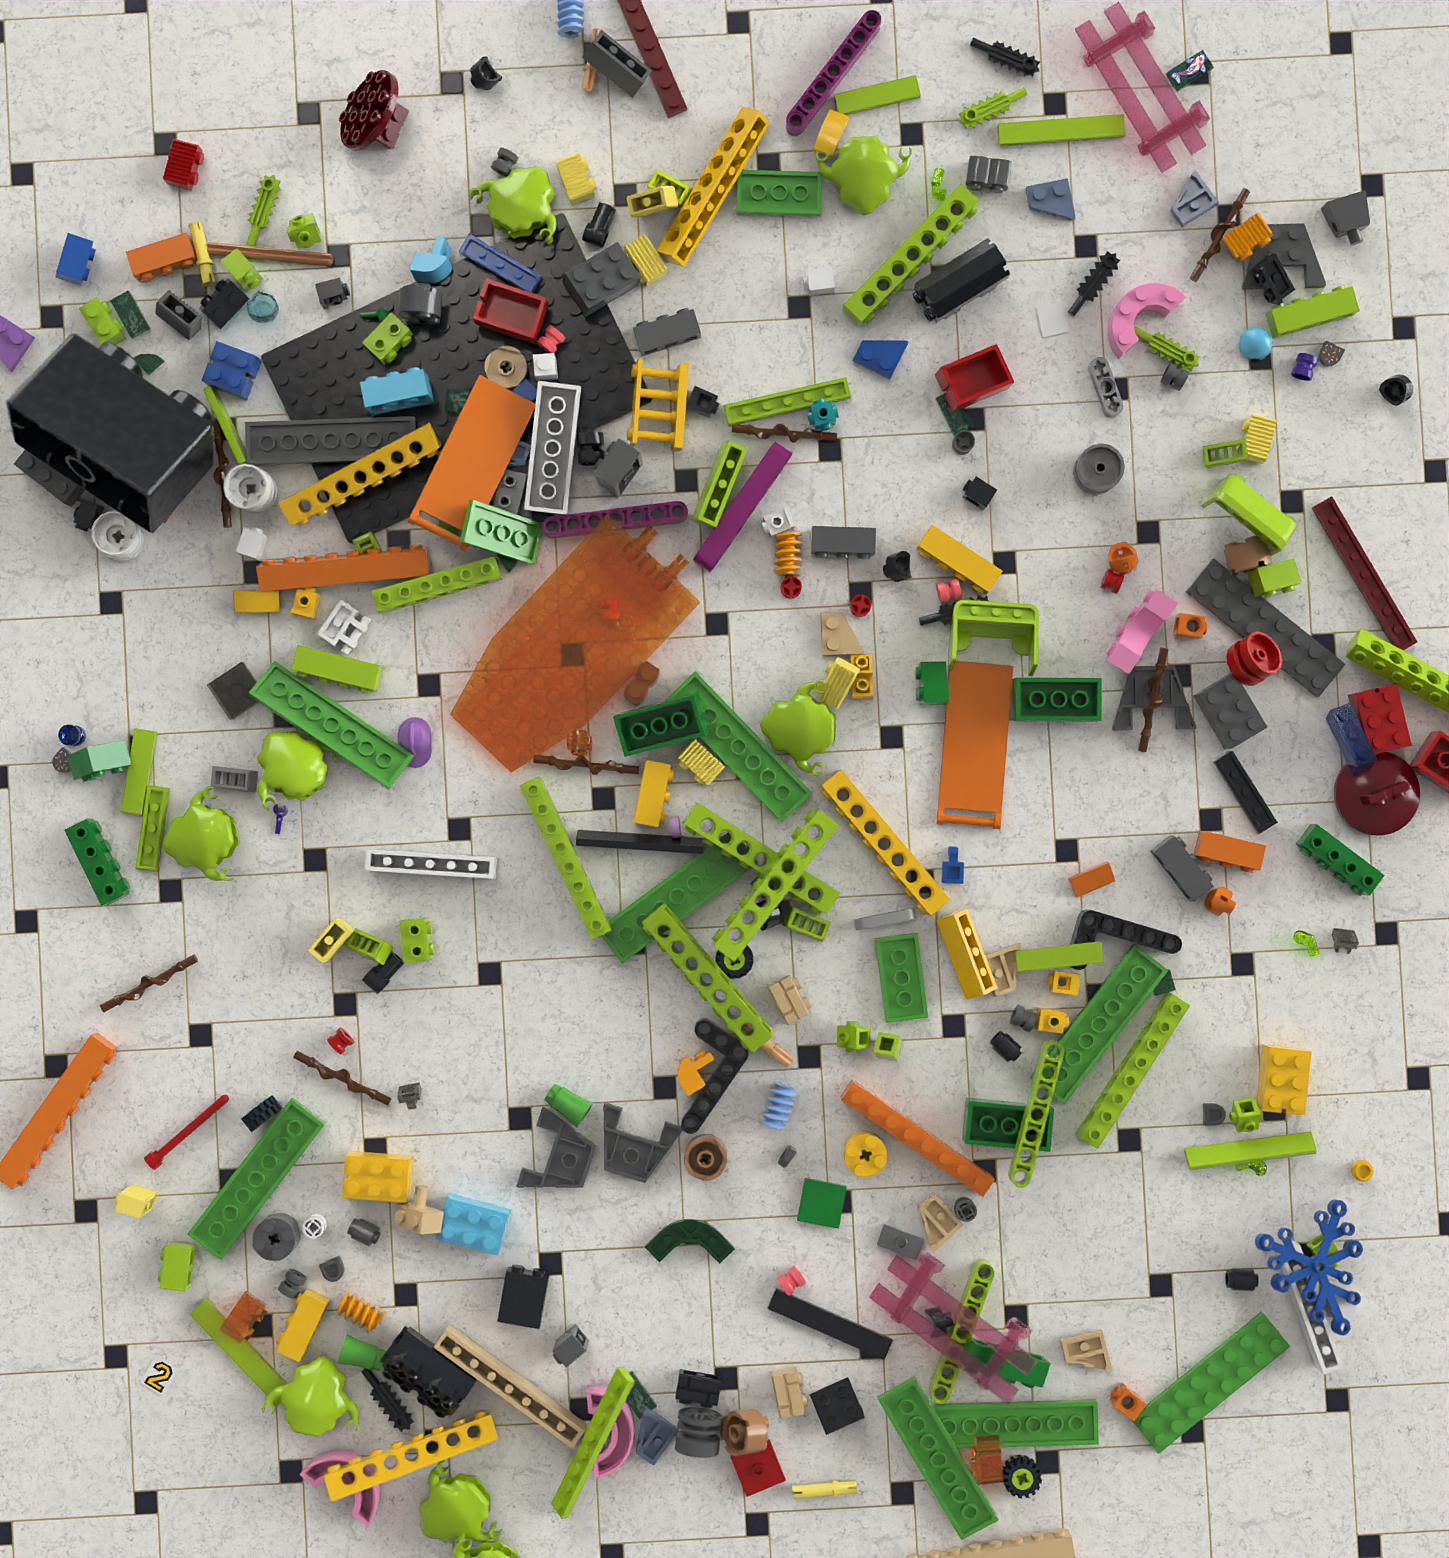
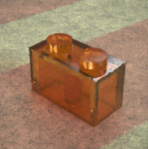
[219,1291,268,1344]
[970,1435,1003,1485]

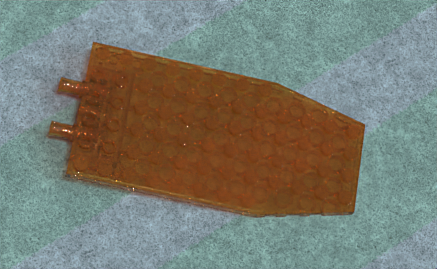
[450,514,701,773]

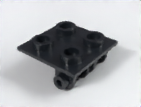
[809,1377,865,1435]

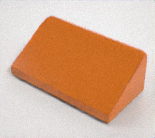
[1068,862,1115,898]

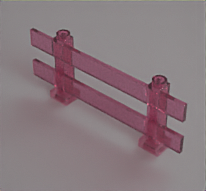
[1075,2,1210,173]
[869,1253,1037,1404]

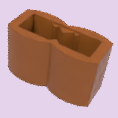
[624,661,660,706]

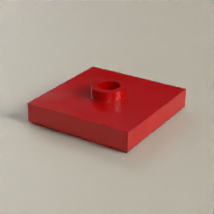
[730,1439,786,1497]

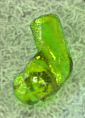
[931,168,947,201]
[1293,930,1320,956]
[1235,1161,1267,1176]

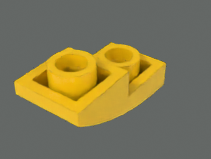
[813,109,849,158]
[233,589,280,613]
[850,654,874,700]

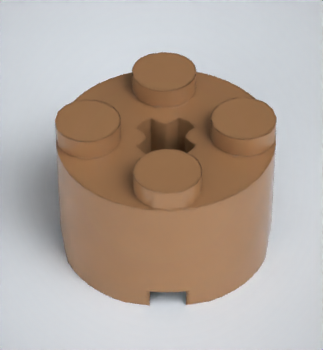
[1224,536,1273,576]
[684,1134,727,1181]
[720,1408,769,1456]

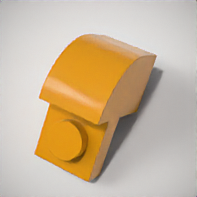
[678,1050,715,1096]

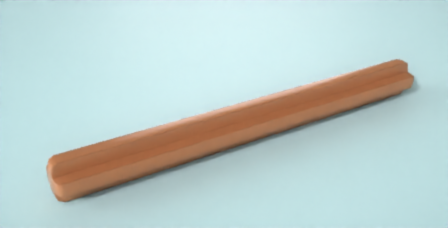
[207,242,333,266]

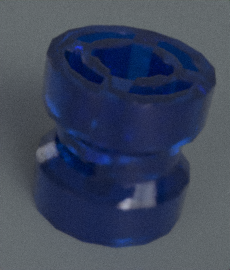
[58,724,86,746]

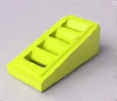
[647,169,693,209]

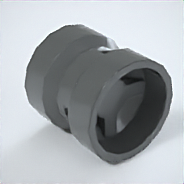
[491,147,519,177]
[1160,363,1189,391]
[952,430,975,455]
[1009,1005,1038,1033]
[954,1197,977,1222]
[278,1269,307,1299]

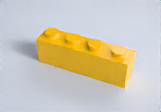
[916,525,1003,595]
[936,909,997,999]

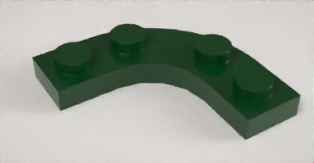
[645,1219,735,1264]

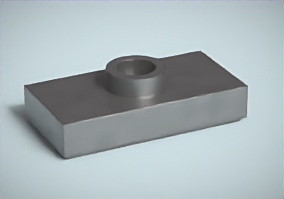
[877,1224,925,1260]

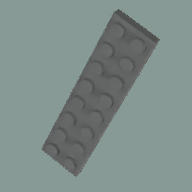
[245,416,417,465]
[1186,558,1345,697]

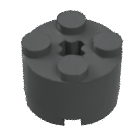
[398,285,443,324]
[252,1213,301,1261]

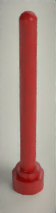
[144,1095,229,1170]

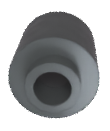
[347,1218,381,1247]

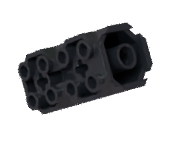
[912,238,1010,323]
[380,1326,477,1418]

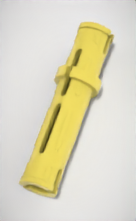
[188,221,216,286]
[792,1480,857,1500]

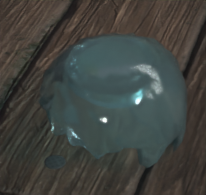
[247,291,279,325]

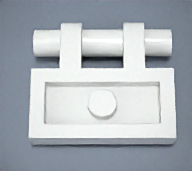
[317,599,371,655]

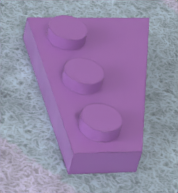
[0,315,35,373]

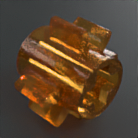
[567,730,592,756]

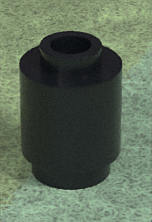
[990,1031,1022,1062]
[1225,1268,1259,1291]

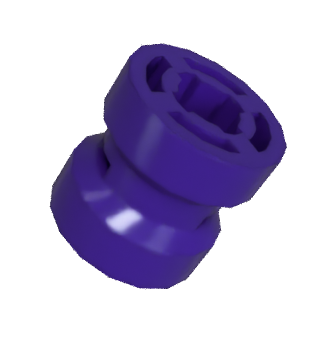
[1291,353,1318,381]

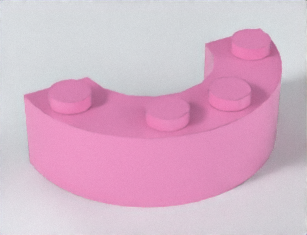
[1108,283,1186,359]
[1105,589,1178,674]
[586,1385,635,1478]
[300,1450,381,1527]

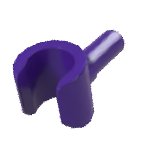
[273,804,288,834]

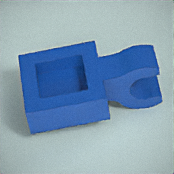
[941,846,964,884]

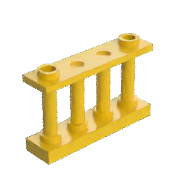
[627,358,689,452]

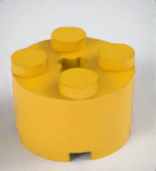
[843,1130,887,1177]

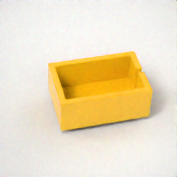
[1256,1044,1312,1116]
[342,1151,413,1203]

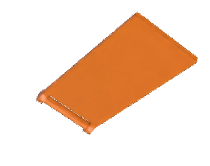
[407,375,536,552]
[936,661,1013,830]

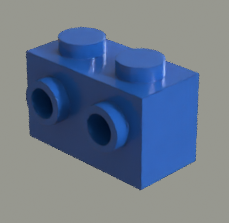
[55,233,96,286]

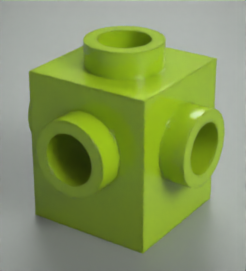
[287,213,322,249]
[837,1021,871,1052]
[1229,1097,1262,1133]

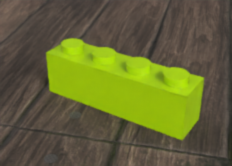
[1266,285,1360,339]
[691,440,748,529]
[291,645,383,694]

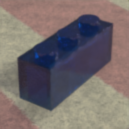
[1325,703,1377,774]

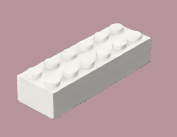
[524,381,581,515]

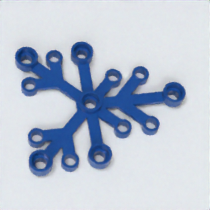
[1255,1199,1363,1336]

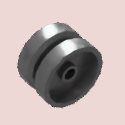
[1073,443,1125,495]

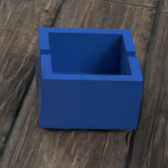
[201,341,262,400]

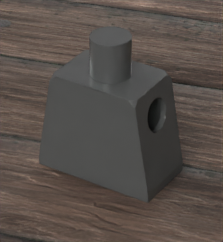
[1321,190,1370,246]

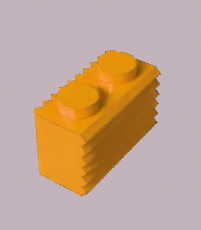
[1222,212,1273,262]

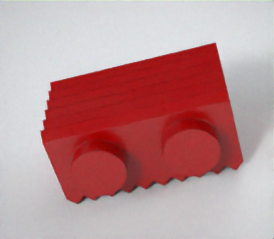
[163,139,204,191]

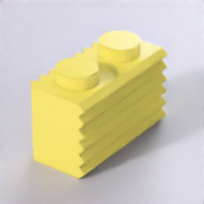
[555,153,597,206]
[626,186,678,217]
[624,234,668,287]
[1236,414,1277,464]
[816,657,860,709]
[677,739,725,785]
[308,917,355,964]
[114,1184,158,1219]

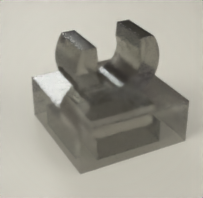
[1332,928,1359,954]
[397,1082,422,1110]

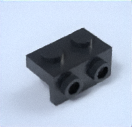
[1252,253,1296,305]
[199,278,250,329]

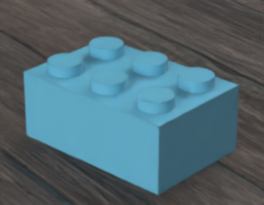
[360,367,434,416]
[436,1193,511,1256]

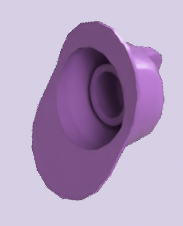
[398,717,432,768]

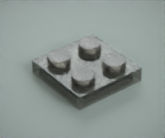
[207,662,259,720]

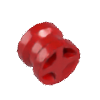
[1100,569,1124,594]
[780,576,802,599]
[850,594,872,617]
[327,1027,354,1054]

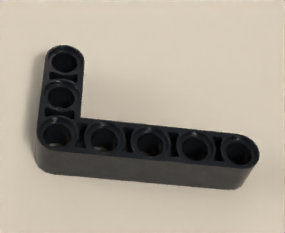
[1069,909,1182,970]
[681,1018,749,1134]

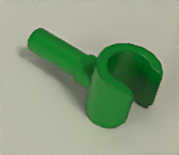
[360,308,390,323]

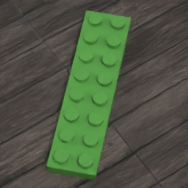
[249,661,414,790]
[665,671,812,822]
[602,833,758,963]
[1030,944,1169,1104]
[187,1098,326,1260]
[1132,1311,1290,1454]
[877,1376,999,1540]
[932,1399,1099,1449]

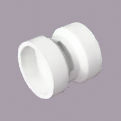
[302,1213,328,1239]

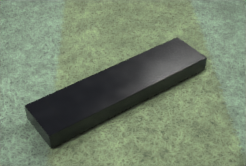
[1213,751,1278,834]

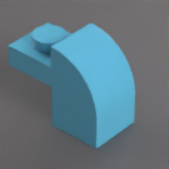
[410,236,453,283]

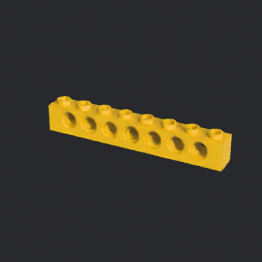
[656,107,770,267]
[278,422,442,526]
[821,769,951,916]
[324,1410,499,1502]

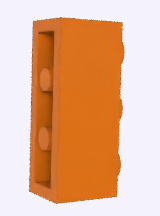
[126,233,197,282]
[1193,831,1266,873]

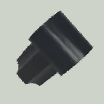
[582,202,616,249]
[362,951,404,995]

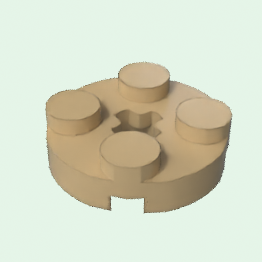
[485,346,528,390]

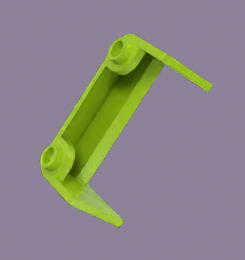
[1201,474,1297,556]
[948,600,1039,676]

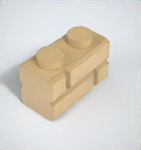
[767,975,811,1025]
[771,1367,808,1419]

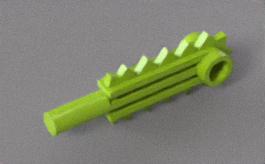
[959,87,1027,128]
[246,175,281,246]
[1134,326,1200,371]

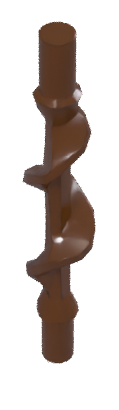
[1190,188,1250,282]
[213,422,232,528]
[732,424,837,443]
[1138,647,1169,752]
[533,755,639,775]
[100,955,198,1012]
[293,1051,392,1106]

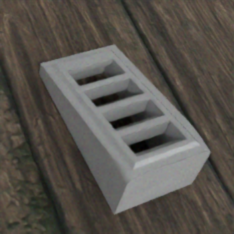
[210,766,258,792]

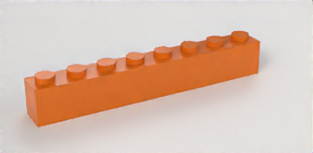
[256,544,431,592]
[0,1033,118,1190]
[840,1079,995,1197]

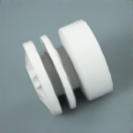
[223,464,278,513]
[91,511,145,562]

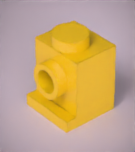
[290,587,321,620]
[1046,970,1080,996]
[1035,1007,1069,1034]

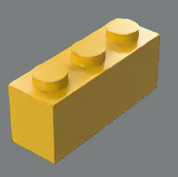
[634,760,675,827]
[276,1289,331,1362]

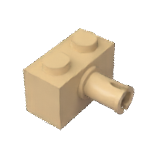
[395,1184,444,1234]

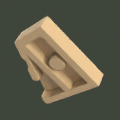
[821,612,864,656]
[985,943,1021,997]
[918,1192,963,1252]
[1060,1329,1112,1372]

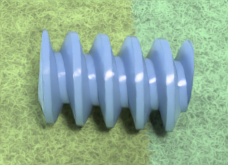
[557,0,584,38]
[759,1081,798,1129]

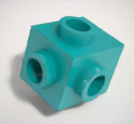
[807,399,839,431]

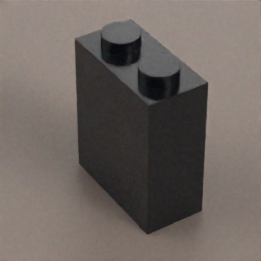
[497,1264,550,1329]

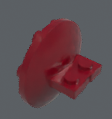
[339,70,409,151]
[1334,752,1420,836]

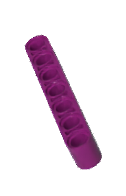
[786,10,881,136]
[693,441,793,572]
[542,501,688,538]

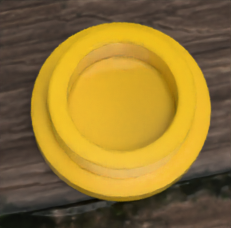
[1351,1160,1373,1182]

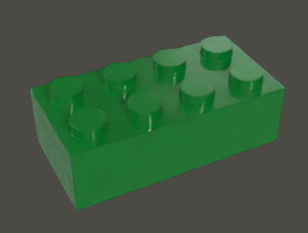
[1013,677,1102,722]
[613,692,710,757]
[962,1097,1054,1152]

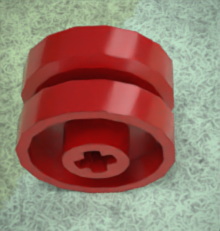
[1226,631,1283,686]

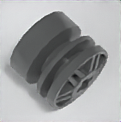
[675,1407,723,1458]

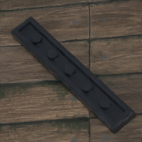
[576,830,704,854]
[767,1288,893,1360]

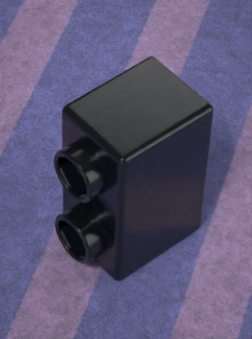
[6,334,214,533]

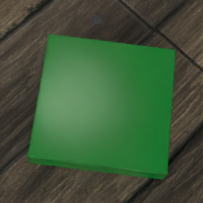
[797,1178,847,1229]

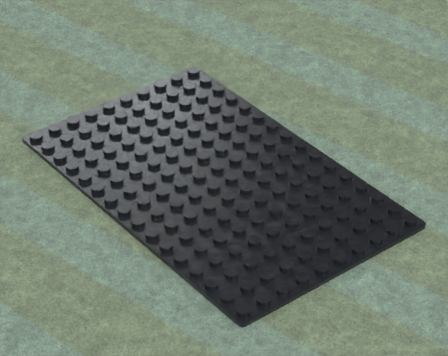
[261,213,652,544]

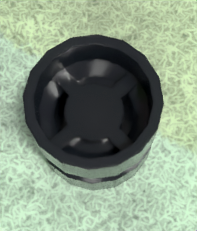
[576,431,605,466]

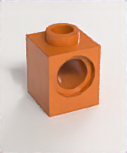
[1173,613,1208,639]
[1109,1383,1147,1422]

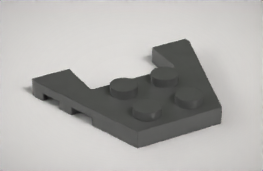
[1242,223,1326,290]
[1112,665,1196,730]
[603,1102,683,1183]
[516,1107,596,1188]

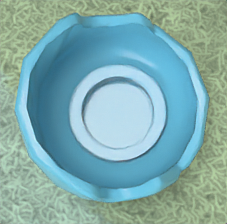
[1239,327,1273,360]

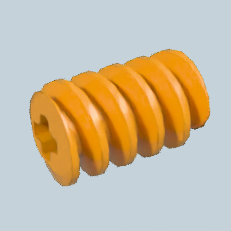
[774,532,802,577]
[337,1289,386,1333]

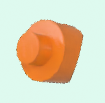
[1108,542,1138,575]
[1204,887,1236,916]

